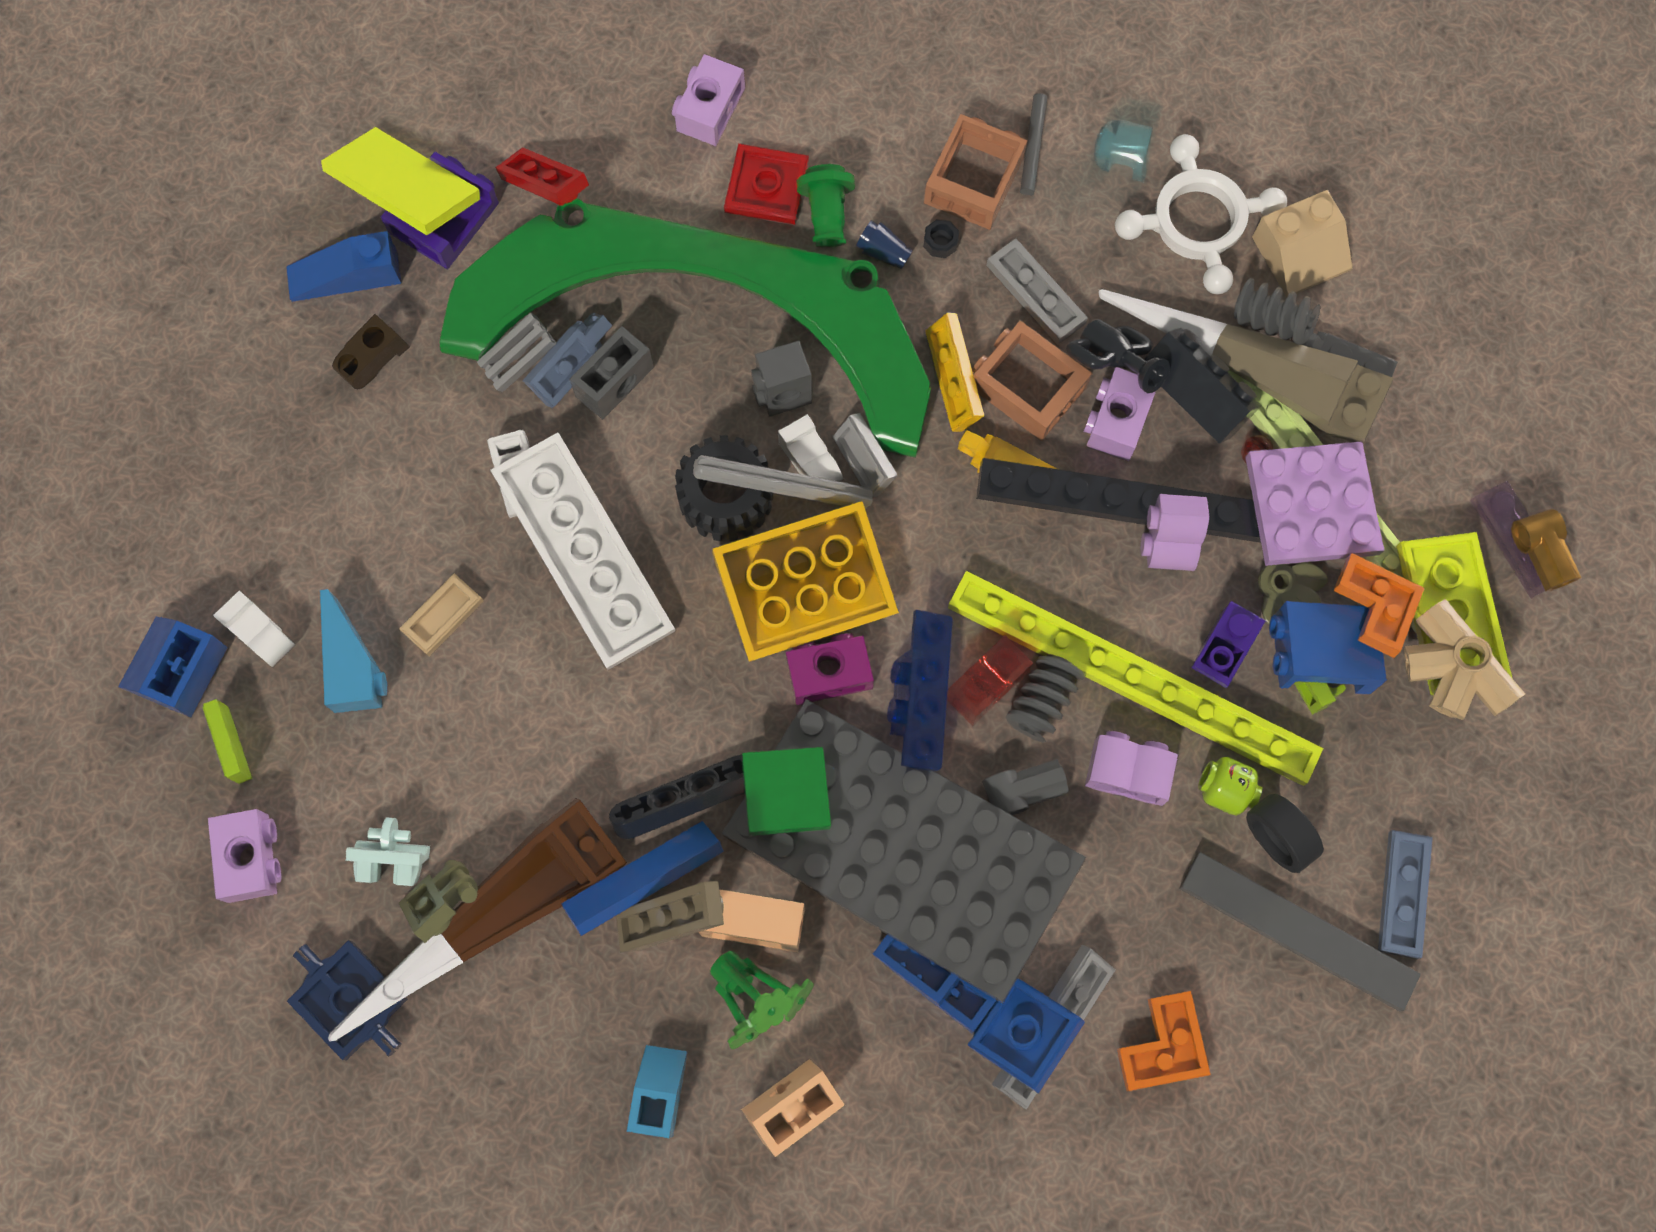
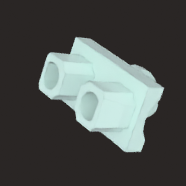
[346,817,430,886]

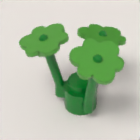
[710,951,814,1049]

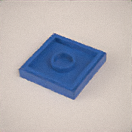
[968,978,1085,1094]

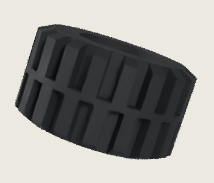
[675,435,773,541]

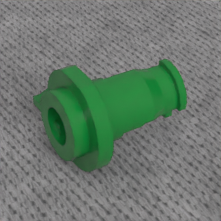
[796,164,855,248]

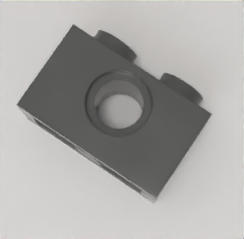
[569,326,654,420]
[751,341,812,417]

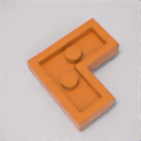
[1333,553,1424,658]
[1117,991,1211,1091]

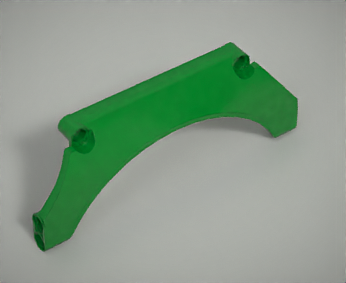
[440,198,931,458]

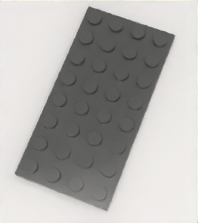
[722,699,1086,1004]

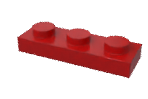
[495,147,589,206]

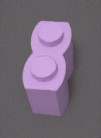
[1140,494,1209,571]
[1085,731,1178,806]

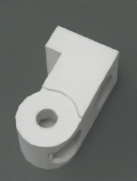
[778,414,843,482]
[213,591,295,667]

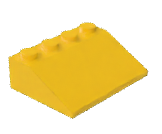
[712,501,899,662]

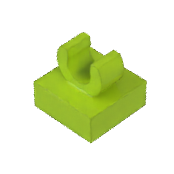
[1294,681,1346,715]

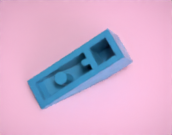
[320,589,387,713]

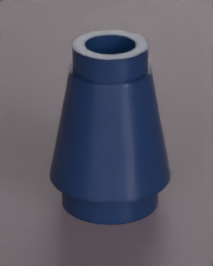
[856,220,913,269]

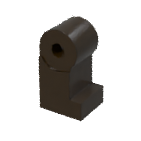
[332,314,410,390]

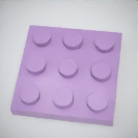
[1246,442,1384,566]

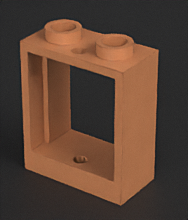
[924,114,1028,230]
[972,321,1092,441]

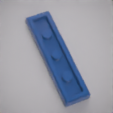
[561,821,724,936]

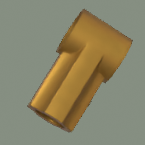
[1511,509,1582,591]

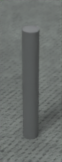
[1020,93,1047,196]

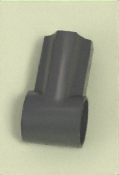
[982,759,1069,816]

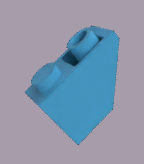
[626,1045,688,1138]

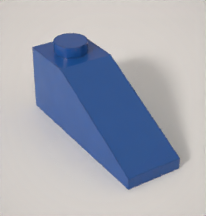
[286,231,401,302]

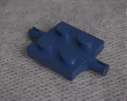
[287,940,408,1061]

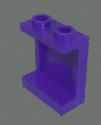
[381,152,499,270]

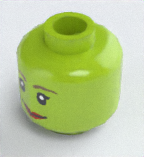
[1198,757,1262,816]

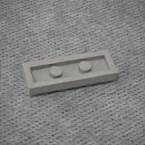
[986,238,1088,345]

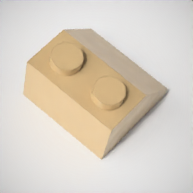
[1252,190,1352,298]

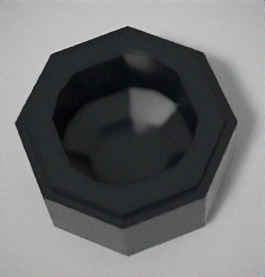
[923,219,959,258]

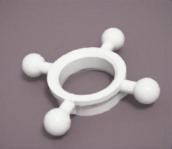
[1115,134,1287,295]

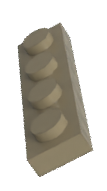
[616,881,724,953]

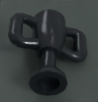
[1066,319,1170,394]

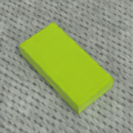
[202,699,252,784]

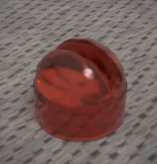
[1241,435,1273,464]

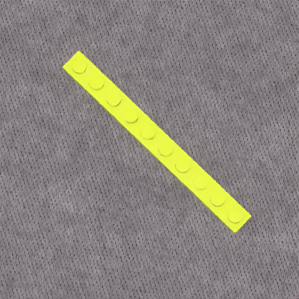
[948,571,1324,786]

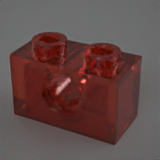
[945,635,1033,726]

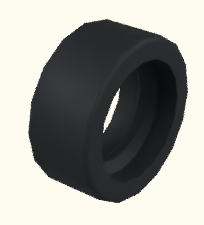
[1246,794,1324,873]

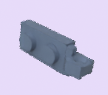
[523,313,612,408]

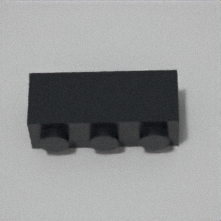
[1144,328,1262,444]

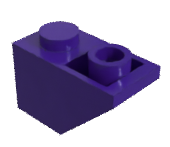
[1191,601,1266,688]

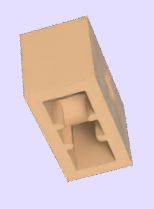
[741,1059,844,1157]

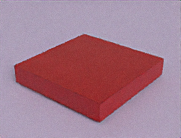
[724,143,809,225]

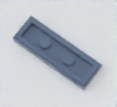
[1378,830,1433,959]

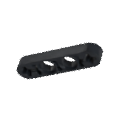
[609,754,745,839]

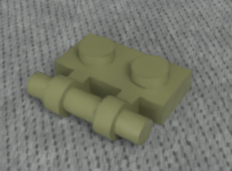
[399,860,478,943]

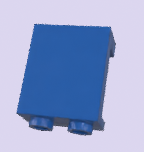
[1269,601,1387,694]

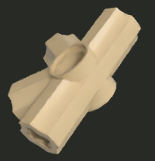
[1404,599,1525,720]

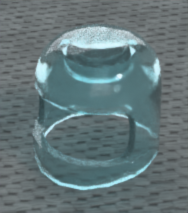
[1094,119,1153,182]

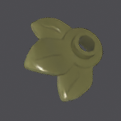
[1258,562,1328,625]

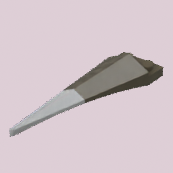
[1099,289,1394,444]

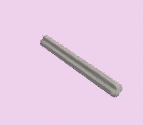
[693,455,873,509]

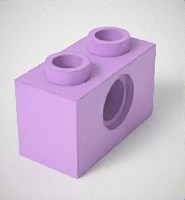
[672,54,745,146]
[1084,367,1156,461]
[208,809,281,903]

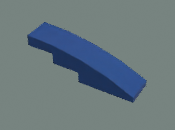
[873,935,997,1035]

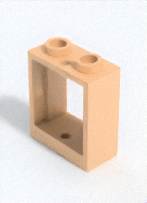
[699,889,805,952]

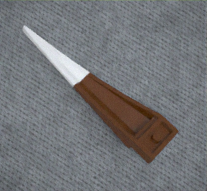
[328,798,627,1041]

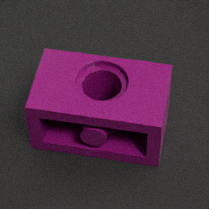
[786,633,874,705]

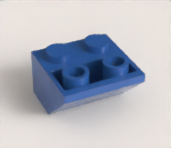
[118,616,228,718]

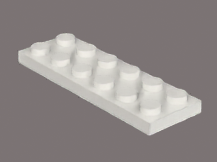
[491,432,675,670]

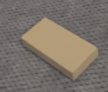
[399,573,484,656]

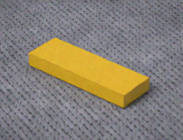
[925,313,984,432]

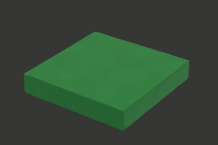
[742,747,831,836]

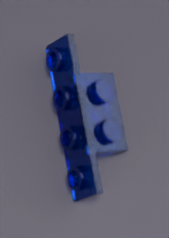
[887,610,953,771]

